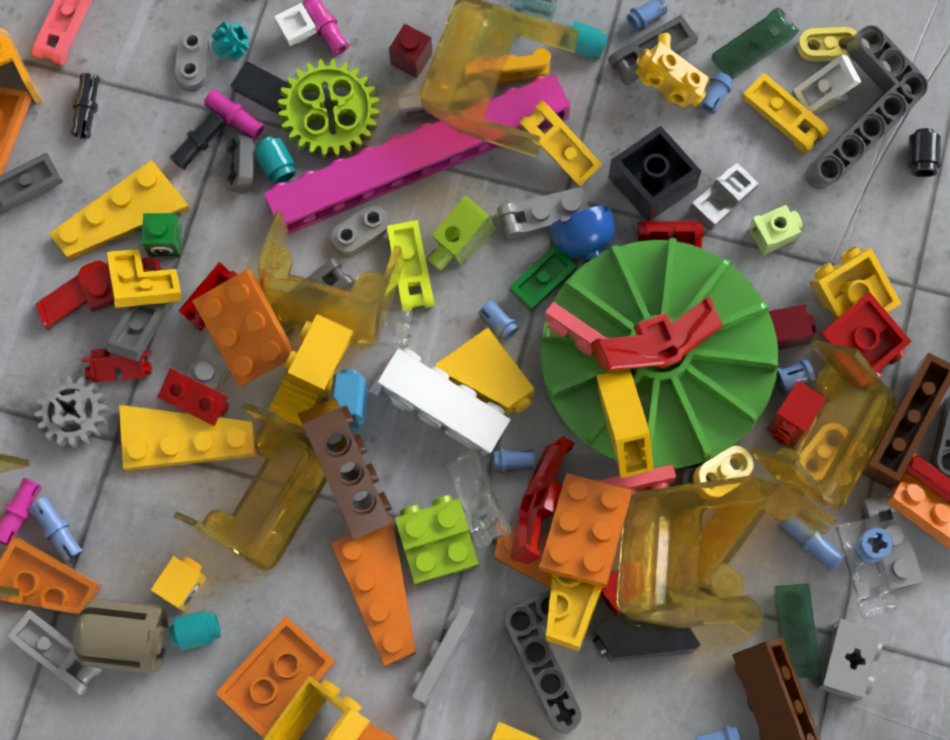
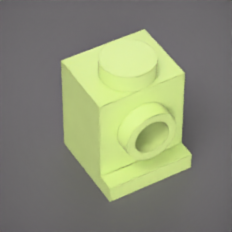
[749,205,803,256]

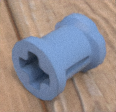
[775,358,816,396]
[855,528,893,564]

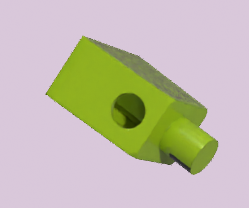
[427,195,496,271]

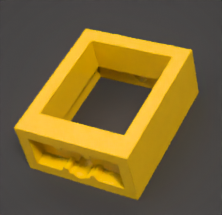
[263,676,370,740]

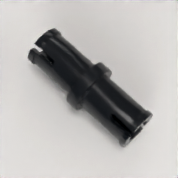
[70,73,100,139]
[169,111,226,170]

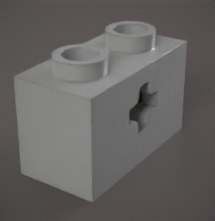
[817,619,883,701]

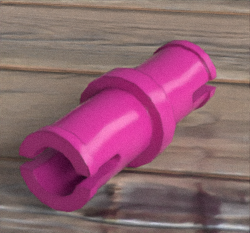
[302,0,349,56]
[204,89,265,141]
[0,478,42,546]

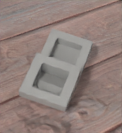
[689,163,759,230]

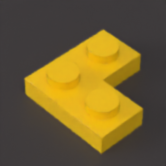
[107,249,181,308]

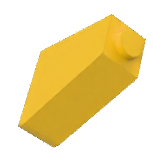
[435,328,535,416]
[596,369,654,478]

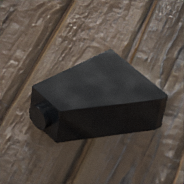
[591,586,701,662]

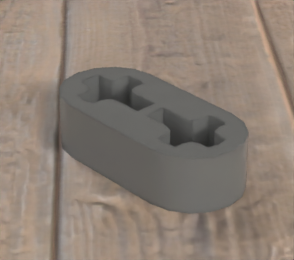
[224,134,254,194]

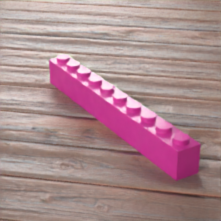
[264,74,571,237]

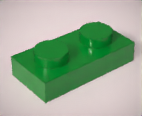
[509,244,578,312]

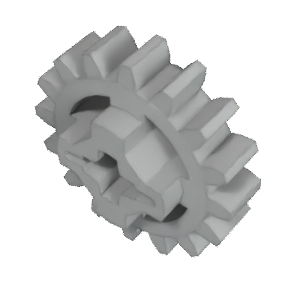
[34,376,109,448]

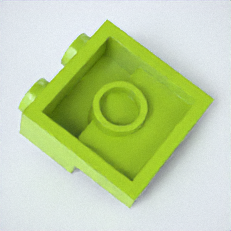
[395,495,479,586]

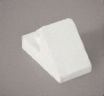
[793,55,861,114]

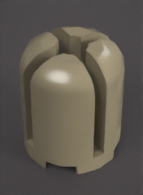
[74,598,169,674]

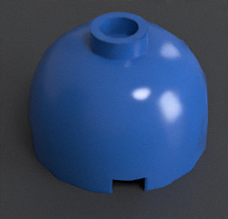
[549,205,615,262]

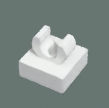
[274,3,317,46]

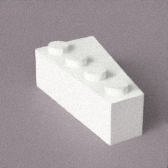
[368,348,511,456]

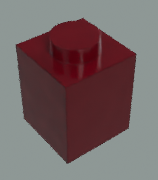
[389,23,433,78]
[769,304,816,350]

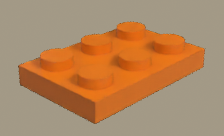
[193,269,294,387]
[539,473,632,588]
[215,616,337,738]

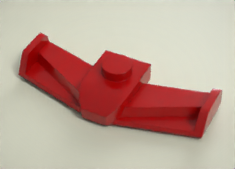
[36,256,163,330]
[591,296,723,371]
[510,436,575,564]

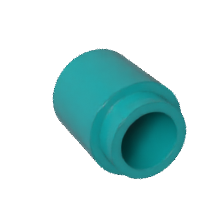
[561,20,608,59]
[254,136,296,185]
[168,610,221,651]

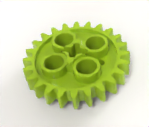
[278,58,380,159]

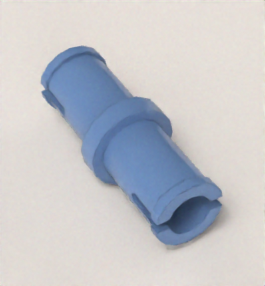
[29,496,84,564]
[779,510,844,571]

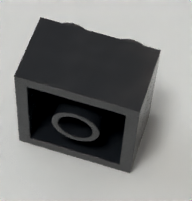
[608,125,701,222]

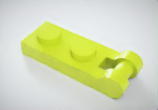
[387,220,435,313]

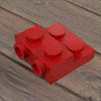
[818,291,912,386]

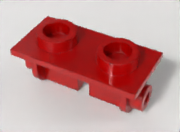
[637,221,704,248]
[179,262,238,331]
[81,348,152,383]
[157,368,229,426]

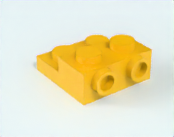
[808,246,902,320]

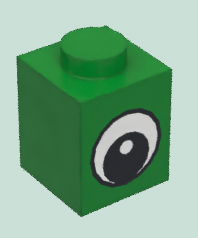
[142,213,182,257]

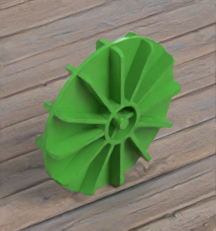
[541,238,778,469]

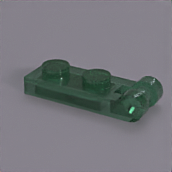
[711,7,799,80]
[773,583,821,681]

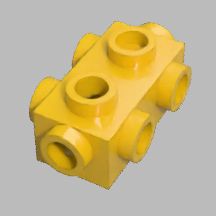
[635,33,709,108]

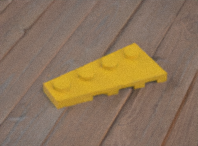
[48,160,190,261]
[119,405,256,471]
[546,529,623,651]

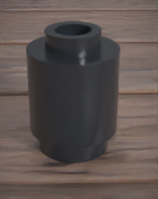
[908,128,941,178]

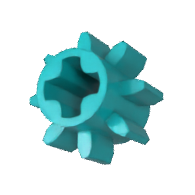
[211,21,250,62]

